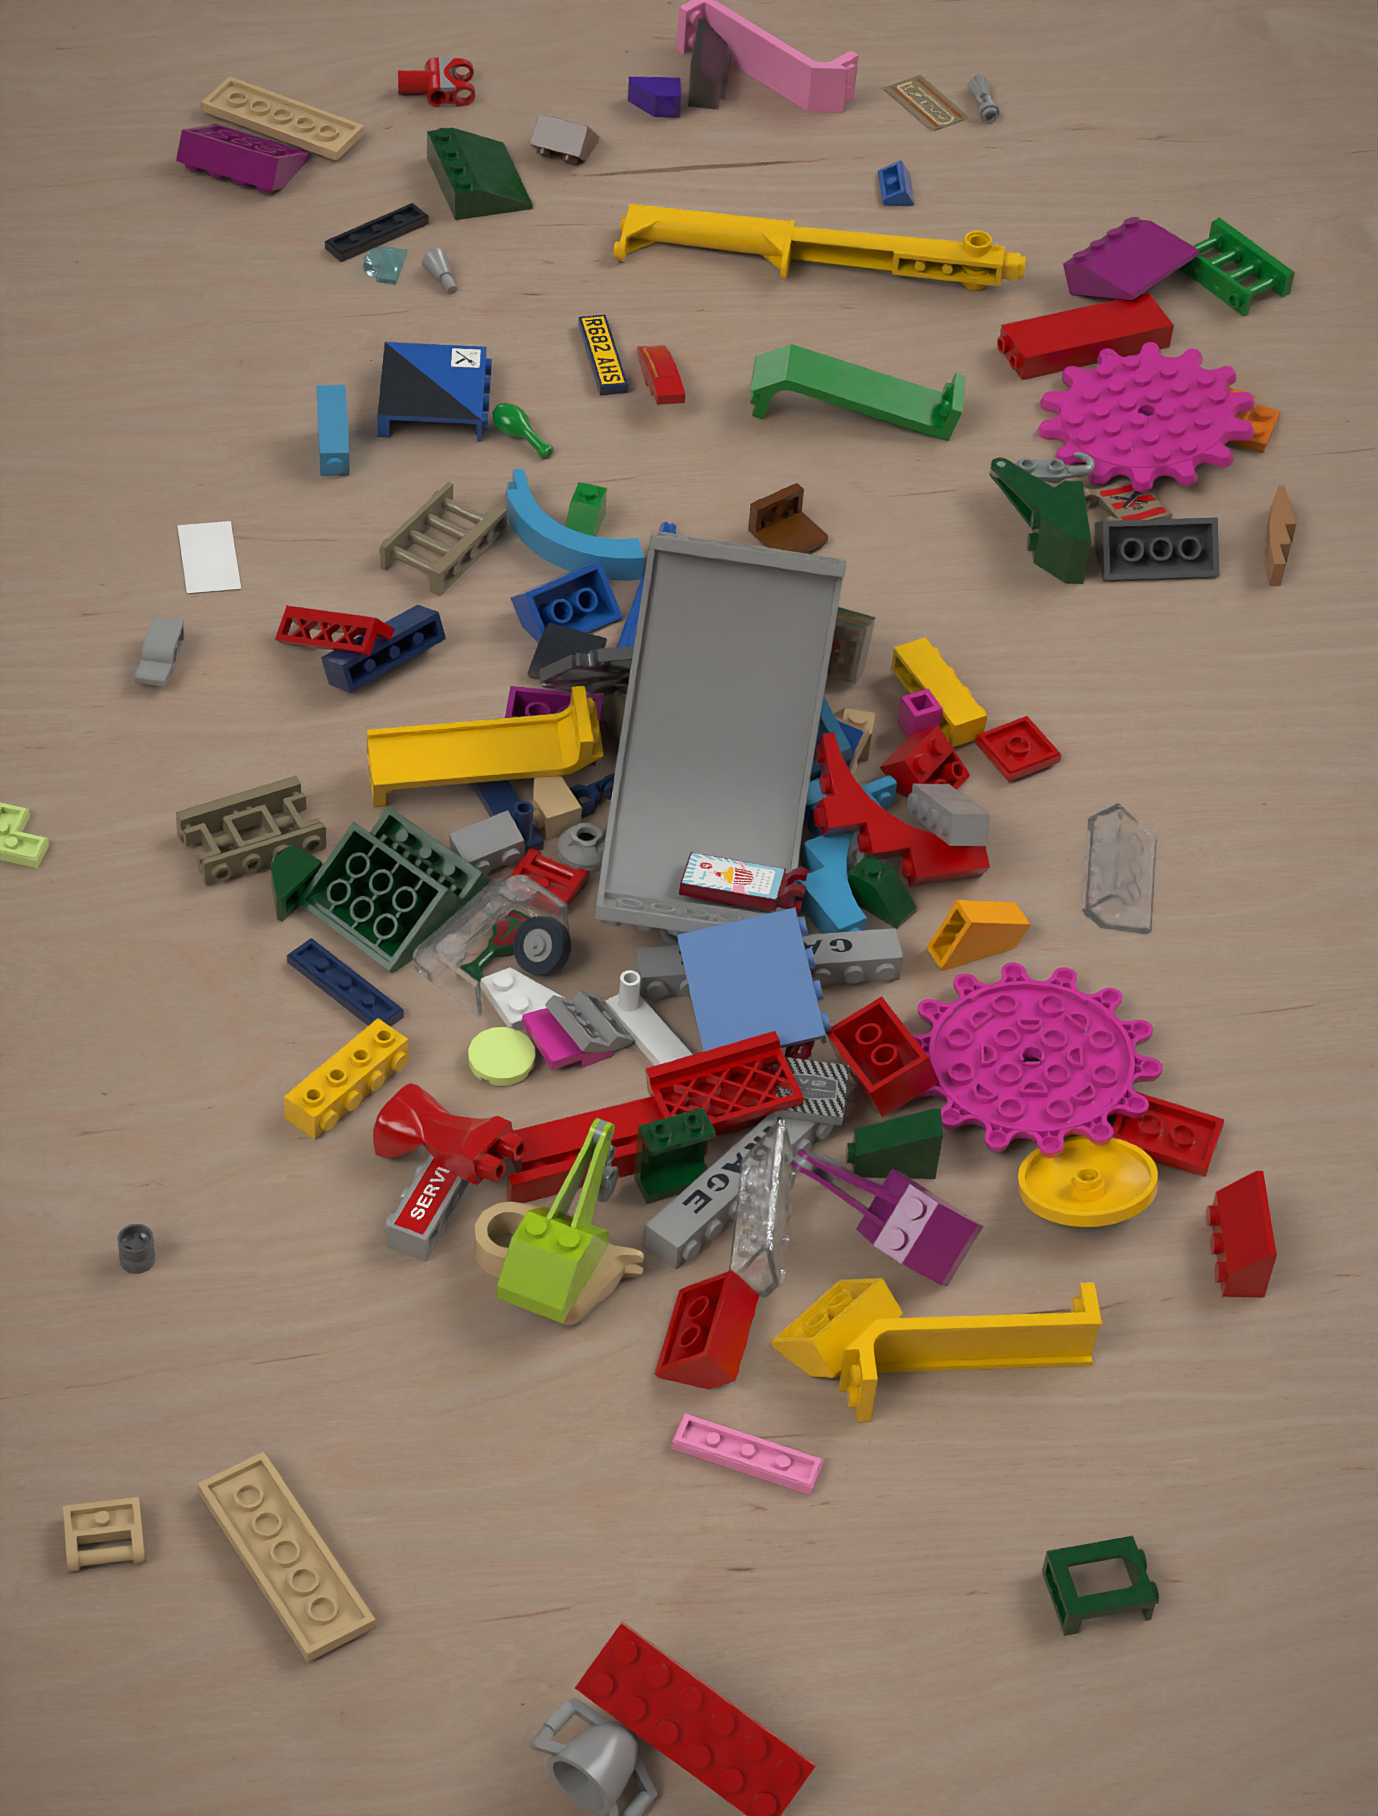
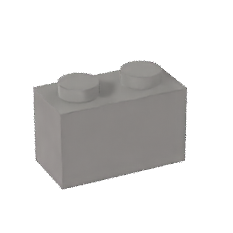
[449,810,525,875]

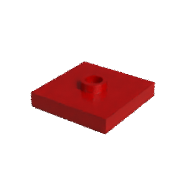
[975,716,1062,782]

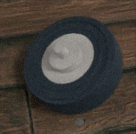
[513,916,571,976]

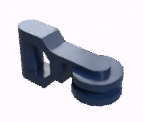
[569,773,615,818]

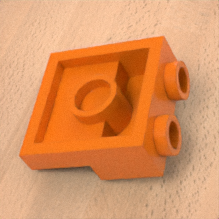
[1227,387,1280,453]

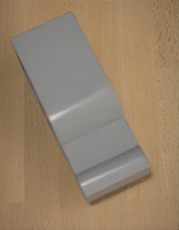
[135,616,185,687]

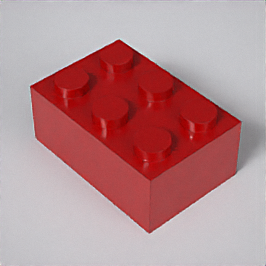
[826,996,940,1117]

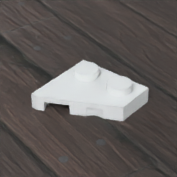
[480,968,564,1030]

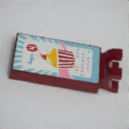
[679,852,809,914]

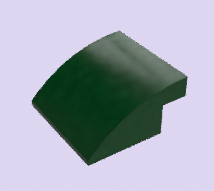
[297,806,492,972]

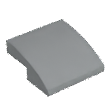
[545,990,635,1053]

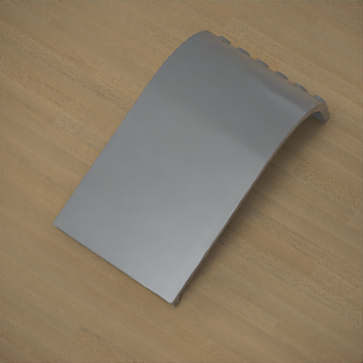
[594,530,846,936]

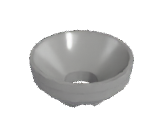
[557,823,606,873]

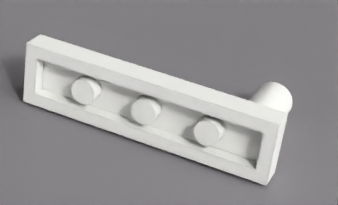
[605,970,693,1066]

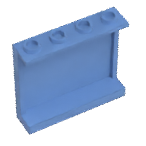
[677,907,831,1051]

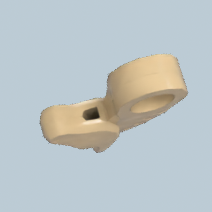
[475,1202,644,1326]

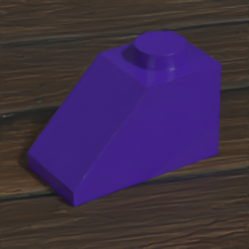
[628,76,681,118]

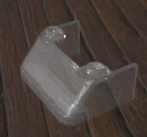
[413,875,570,1017]

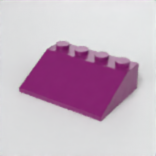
[176,124,311,193]
[1063,217,1199,300]

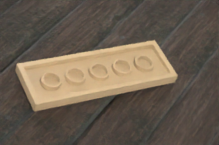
[201,76,364,161]
[197,1451,376,1663]

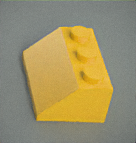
[770,1278,903,1379]

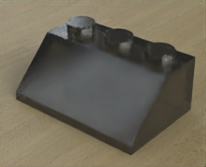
[688,19,732,110]

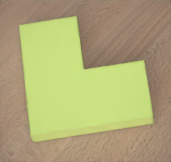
[0,802,49,868]

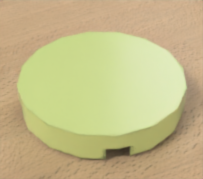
[468,1027,536,1086]

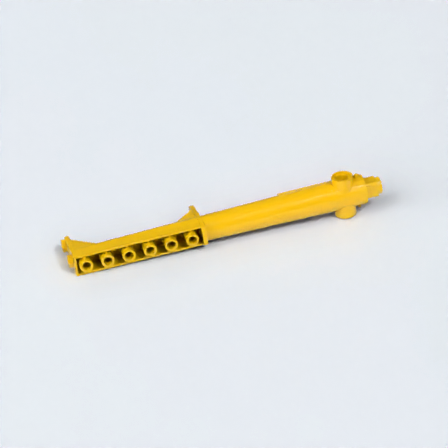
[613,204,1026,291]

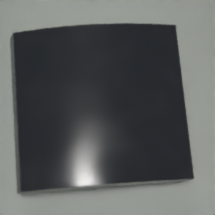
[527,623,607,680]

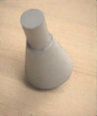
[422,248,457,294]

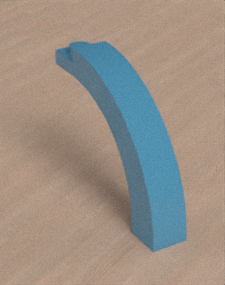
[505,469,644,581]

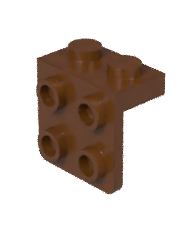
[748,483,828,553]

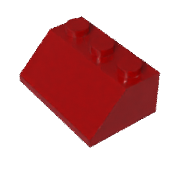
[1206,1171,1277,1298]
[654,1270,759,1390]

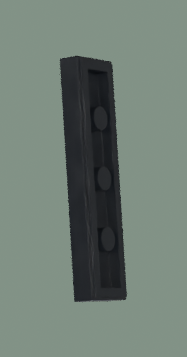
[325,203,429,262]

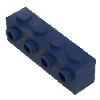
[321,605,446,692]

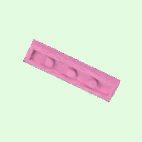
[671,1413,824,1495]

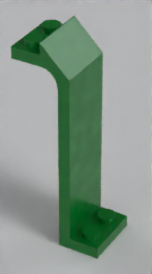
[750,344,966,441]

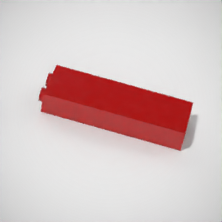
[997,293,1174,380]

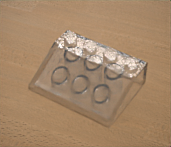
[729,1119,796,1298]

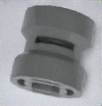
[117,1224,155,1274]

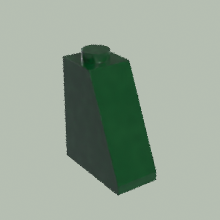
[846,1108,943,1179]

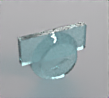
[363,247,407,285]

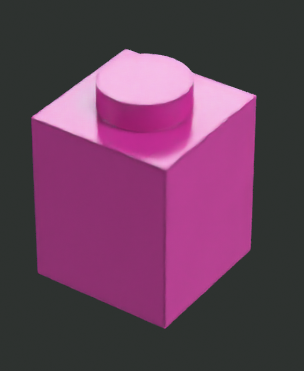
[897,689,943,738]

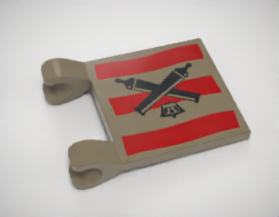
[1083,482,1172,521]

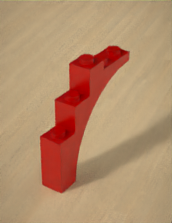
[813,732,990,887]

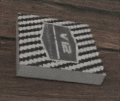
[773,1057,849,1125]

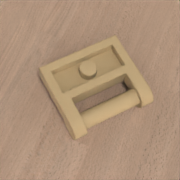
[63,1497,145,1572]

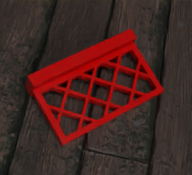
[645,1031,804,1130]

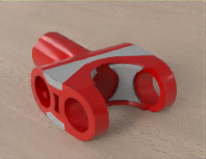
[398,57,476,107]

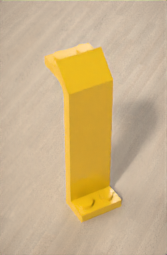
[366,686,604,807]
[838,1282,1102,1422]

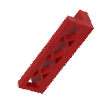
[275,605,394,656]

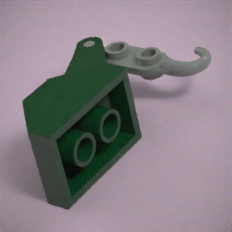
[989,452,1095,584]

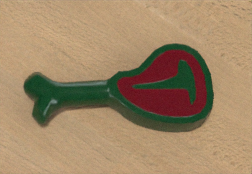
[459,909,530,983]

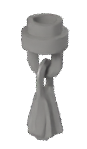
[967,74,1000,123]

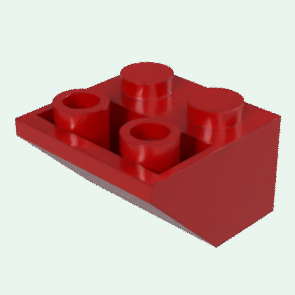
[880,725,970,798]

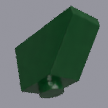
[270,845,322,922]
[848,854,917,929]

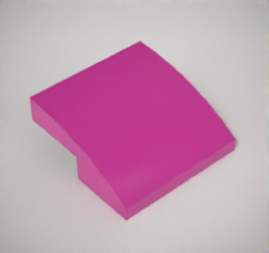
[522,1008,612,1070]

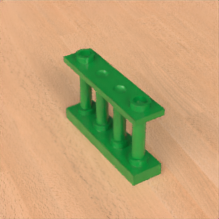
[1179,218,1295,317]

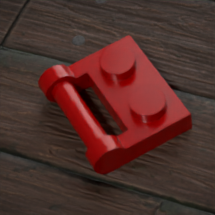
[506,848,590,913]

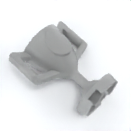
[529,1698,657,1816]

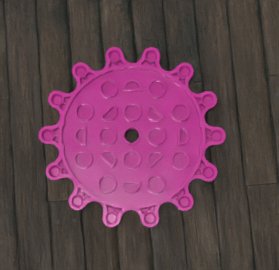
[1038,342,1255,492]
[911,962,1163,1158]

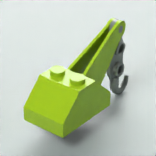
[497,1118,618,1324]

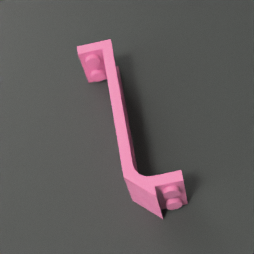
[677,0,858,113]

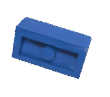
[878,160,914,206]

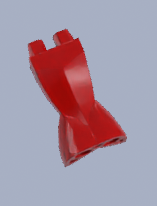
[373,1083,526,1185]

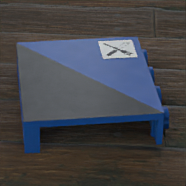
[378,342,492,442]

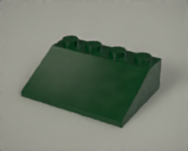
[427,128,533,220]

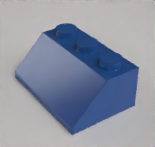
[510,561,623,644]

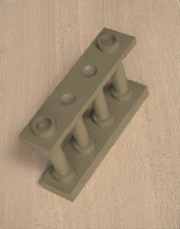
[379,482,507,596]

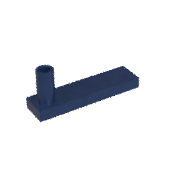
[471,780,544,855]

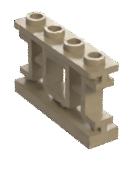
[176,776,326,886]

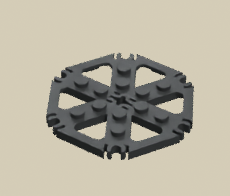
[539,646,634,696]

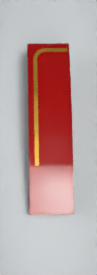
[637,345,686,405]

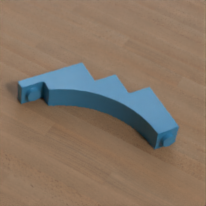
[795,775,897,934]

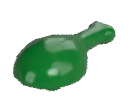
[492,403,554,459]

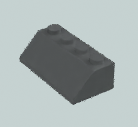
[1095,517,1219,580]

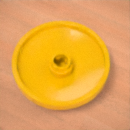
[1018,1136,1158,1227]

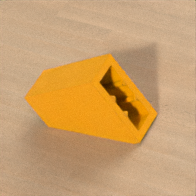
[926,900,1031,970]

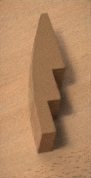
[1264,485,1296,586]

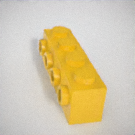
[891,637,987,747]
[284,1018,409,1140]

